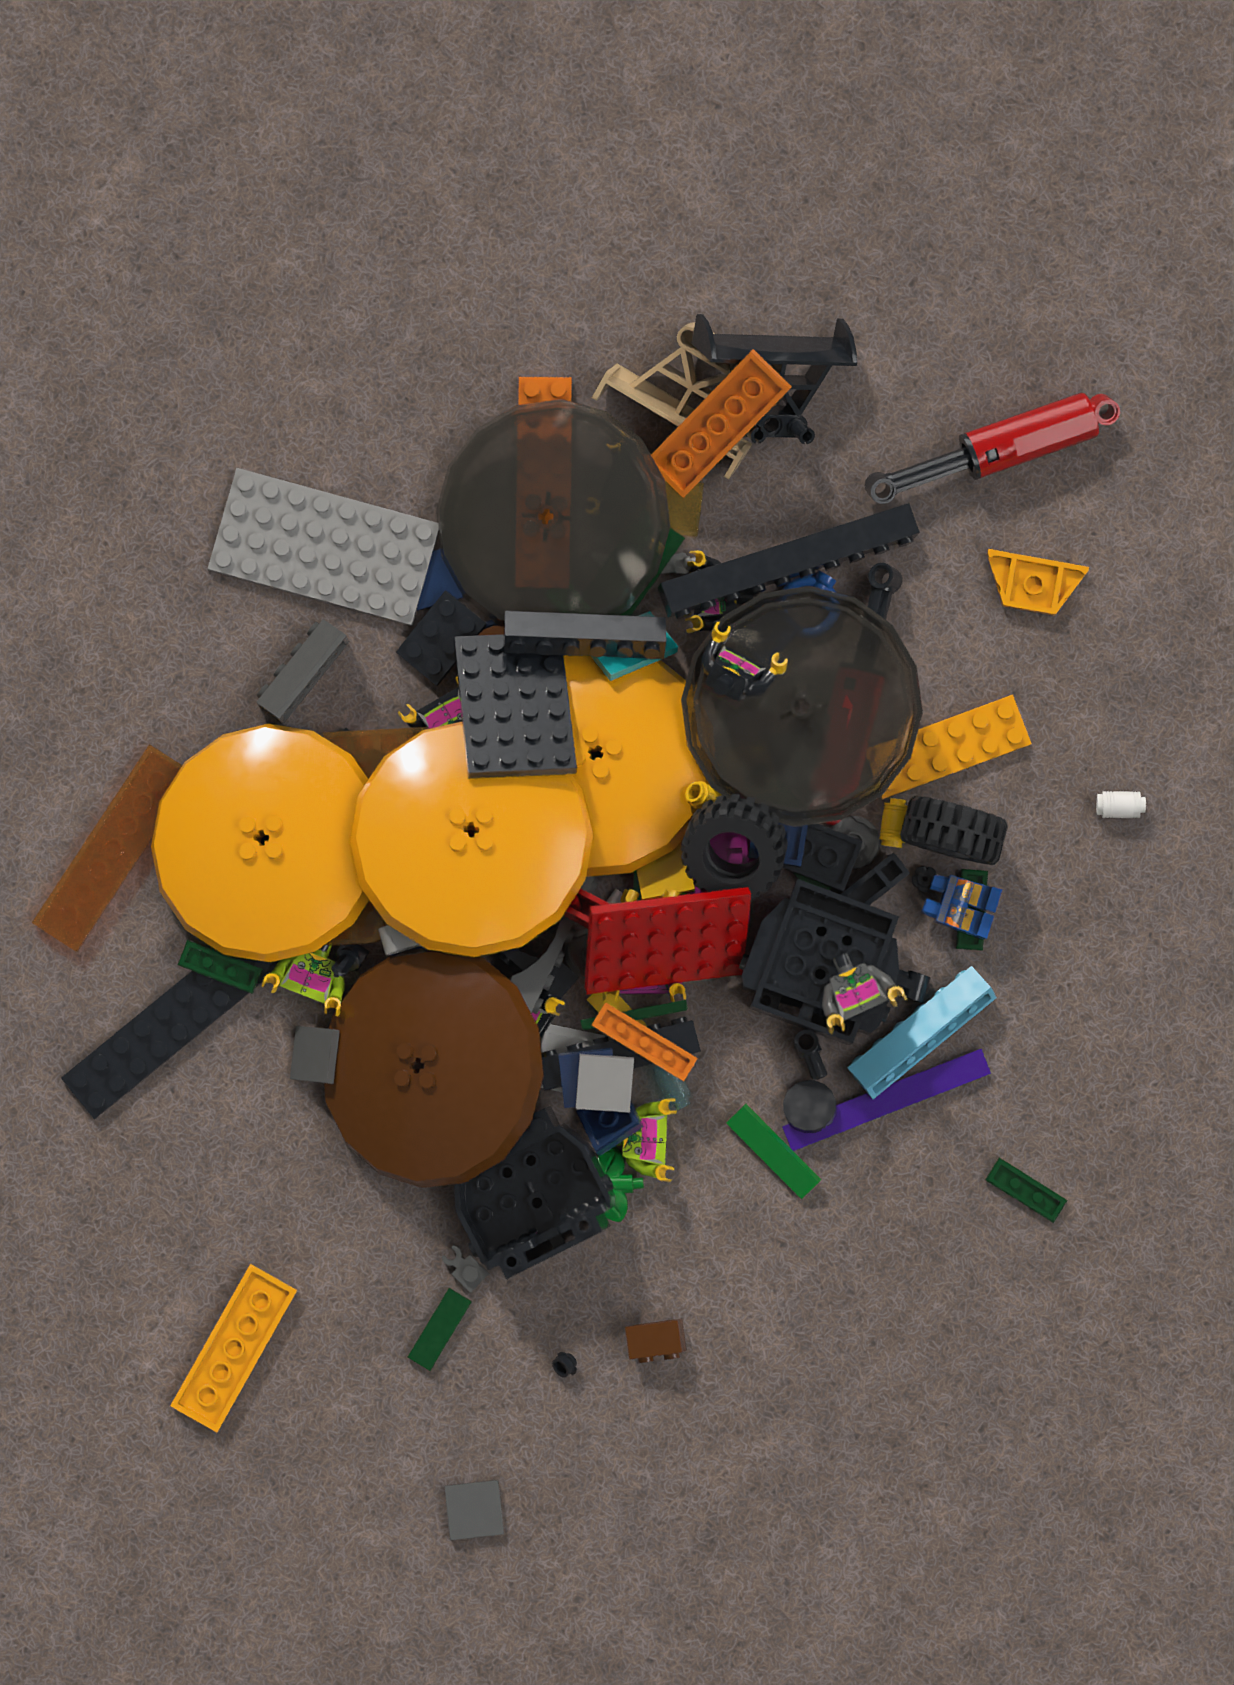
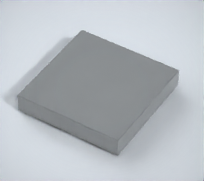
[575,1054,634,1112]

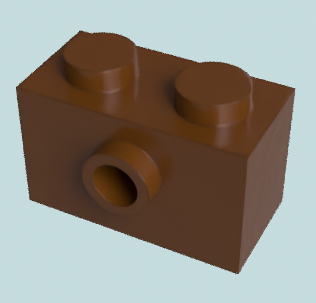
[625,1318,687,1363]

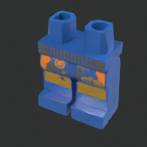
[921,875,1002,940]

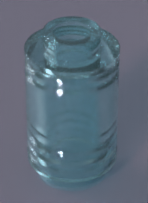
[653,1066,693,1111]

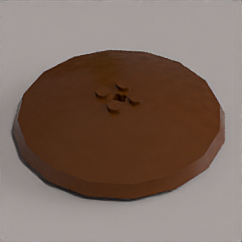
[324,948,544,1188]

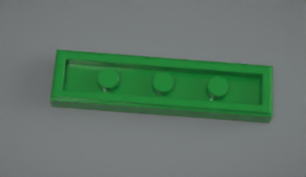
[726,1104,821,1199]

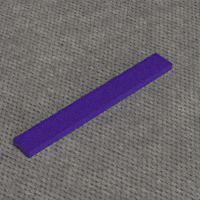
[782,1049,991,1151]

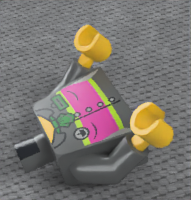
[822,953,907,1034]

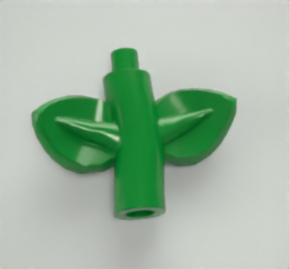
[597,1146,644,1222]

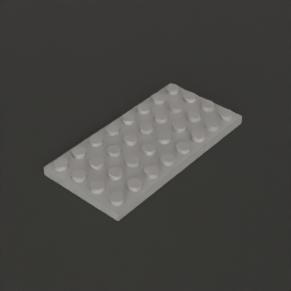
[208,468,441,626]

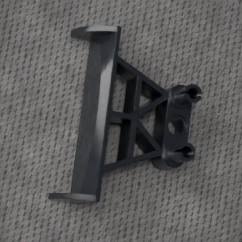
[692,314,858,444]

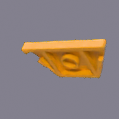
[987,549,1089,616]

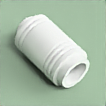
[1096,791,1146,818]

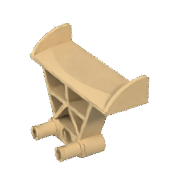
[592,322,752,479]

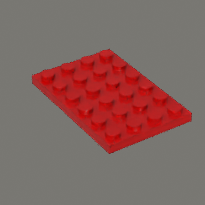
[584,887,751,994]

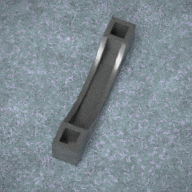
[511,876,598,1014]

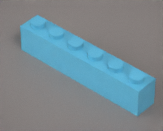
[848,966,997,1099]

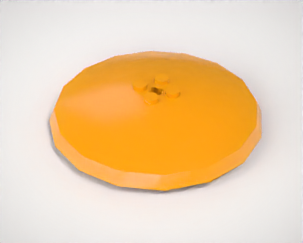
[563,655,717,877]
[350,722,593,957]
[151,724,369,962]

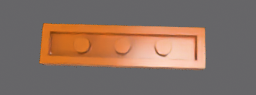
[591,1002,698,1082]

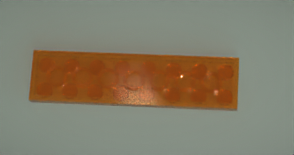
[32,744,182,952]

